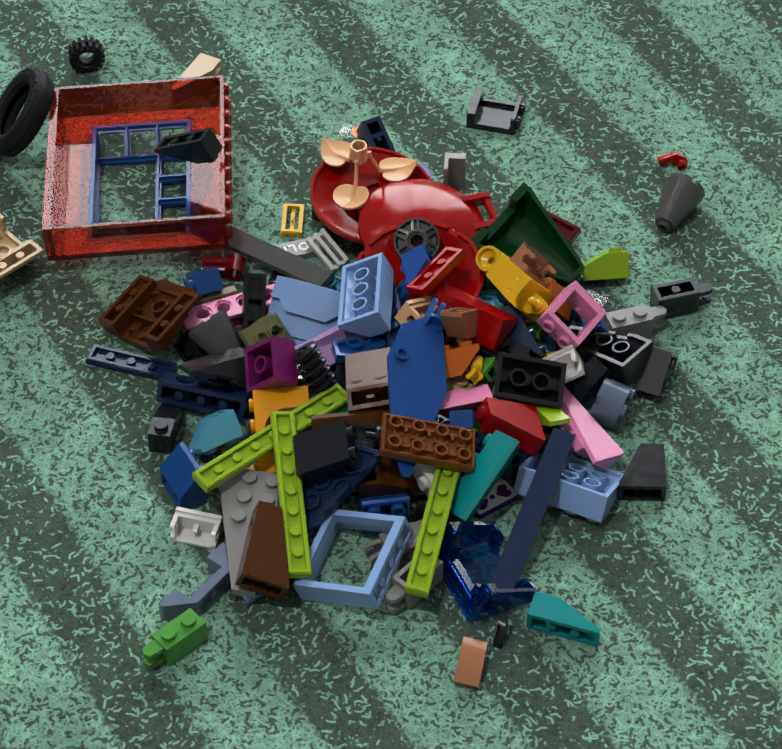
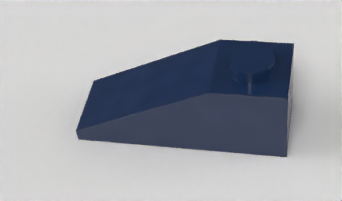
[356,116,396,152]

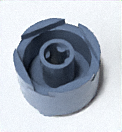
[589,377,636,432]

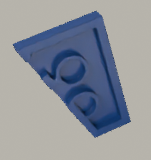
[331,334,389,364]

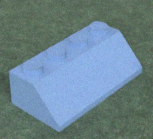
[337,252,394,337]

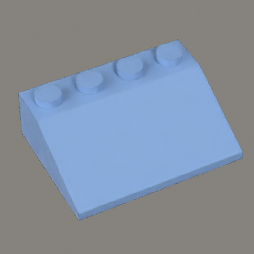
[513,446,624,523]

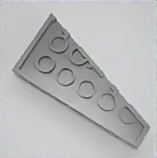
[219,469,278,598]

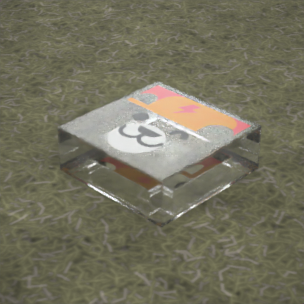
[337,123,359,143]

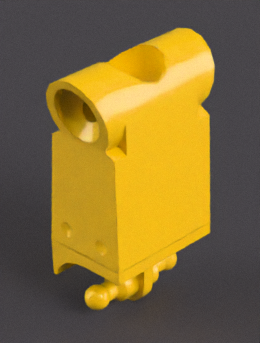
[475,245,553,321]

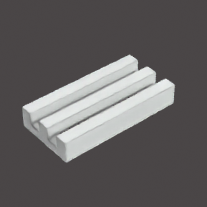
[306,228,349,272]

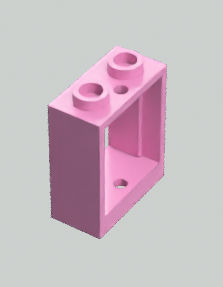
[536,280,607,349]

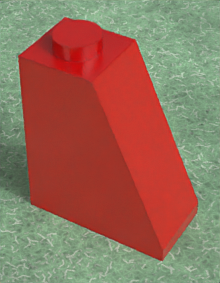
[476,397,546,456]

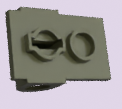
[238,313,295,348]

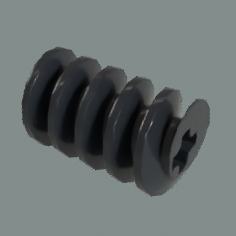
[293,341,337,394]

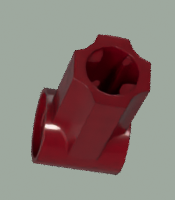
[201,253,246,282]

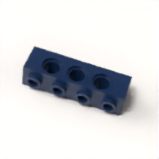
[156,372,253,420]

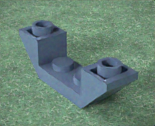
[159,542,230,621]

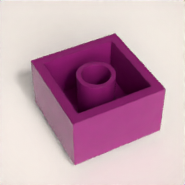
[244,336,298,394]

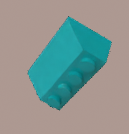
[449,430,520,527]

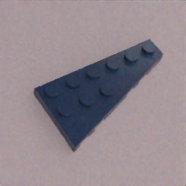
[302,444,384,538]

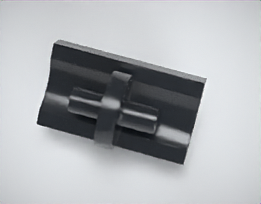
[355,422,381,450]

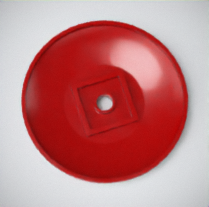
[310,147,431,244]

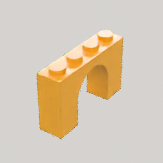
[249,386,309,474]

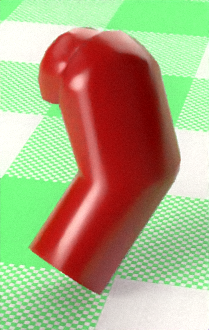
[657,151,688,170]

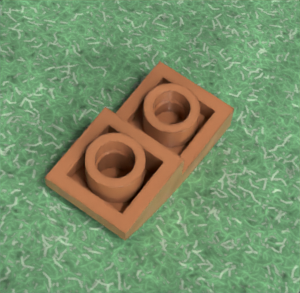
[453,636,488,689]

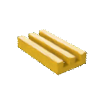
[281,204,305,238]

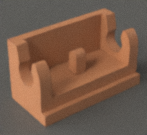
[510,242,556,289]

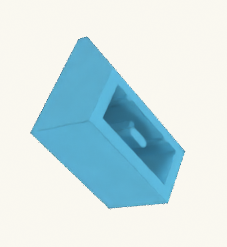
[188,409,244,456]

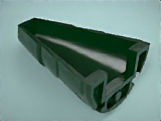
[471,182,585,287]

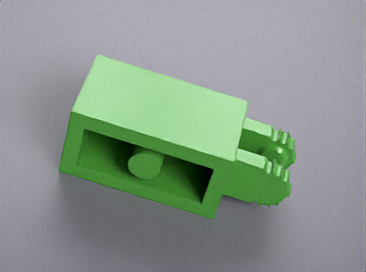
[142,608,208,669]

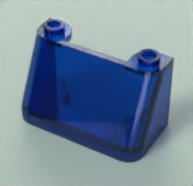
[438,521,539,622]

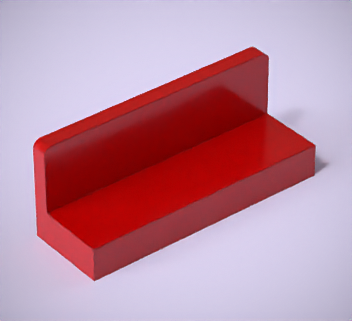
[406,247,465,300]

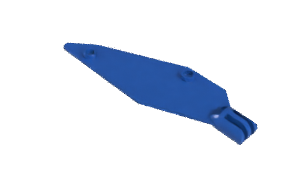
[387,298,451,478]

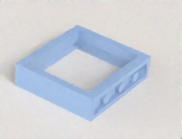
[293,509,413,609]

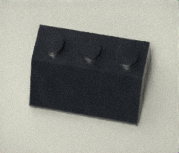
[491,351,567,409]

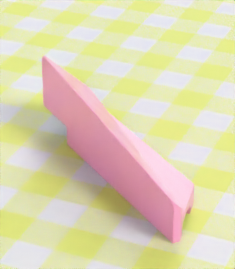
[559,386,624,470]

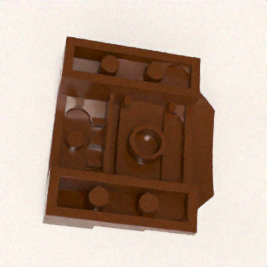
[98,274,201,352]

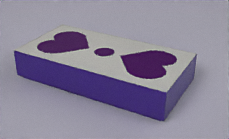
[475,480,518,520]

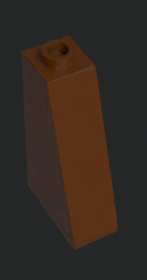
[235,500,290,600]

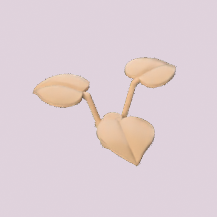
[321,138,417,210]

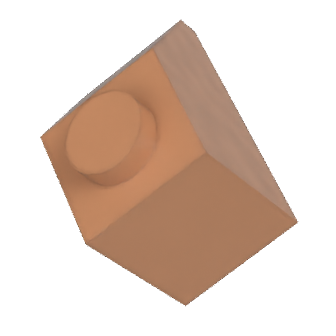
[440,307,478,342]

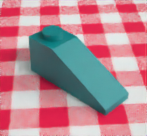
[526,591,601,647]

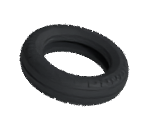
[0,68,54,157]

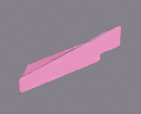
[438,384,494,417]

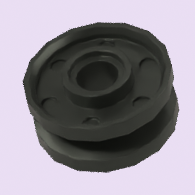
[394,218,441,259]

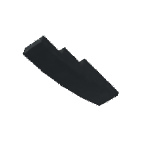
[241,273,267,347]

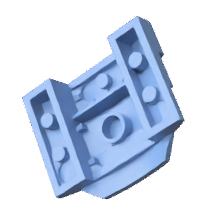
[267,275,340,346]

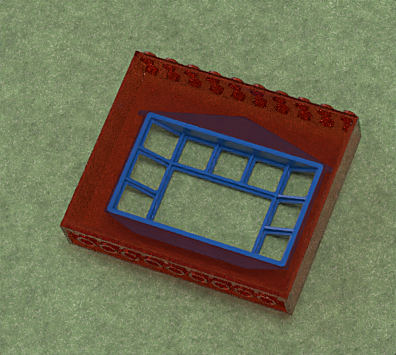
[42,75,233,261]

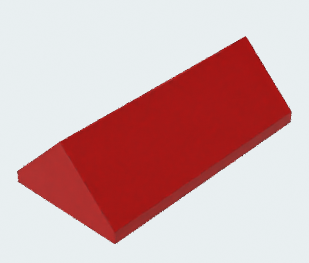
[427,283,519,352]

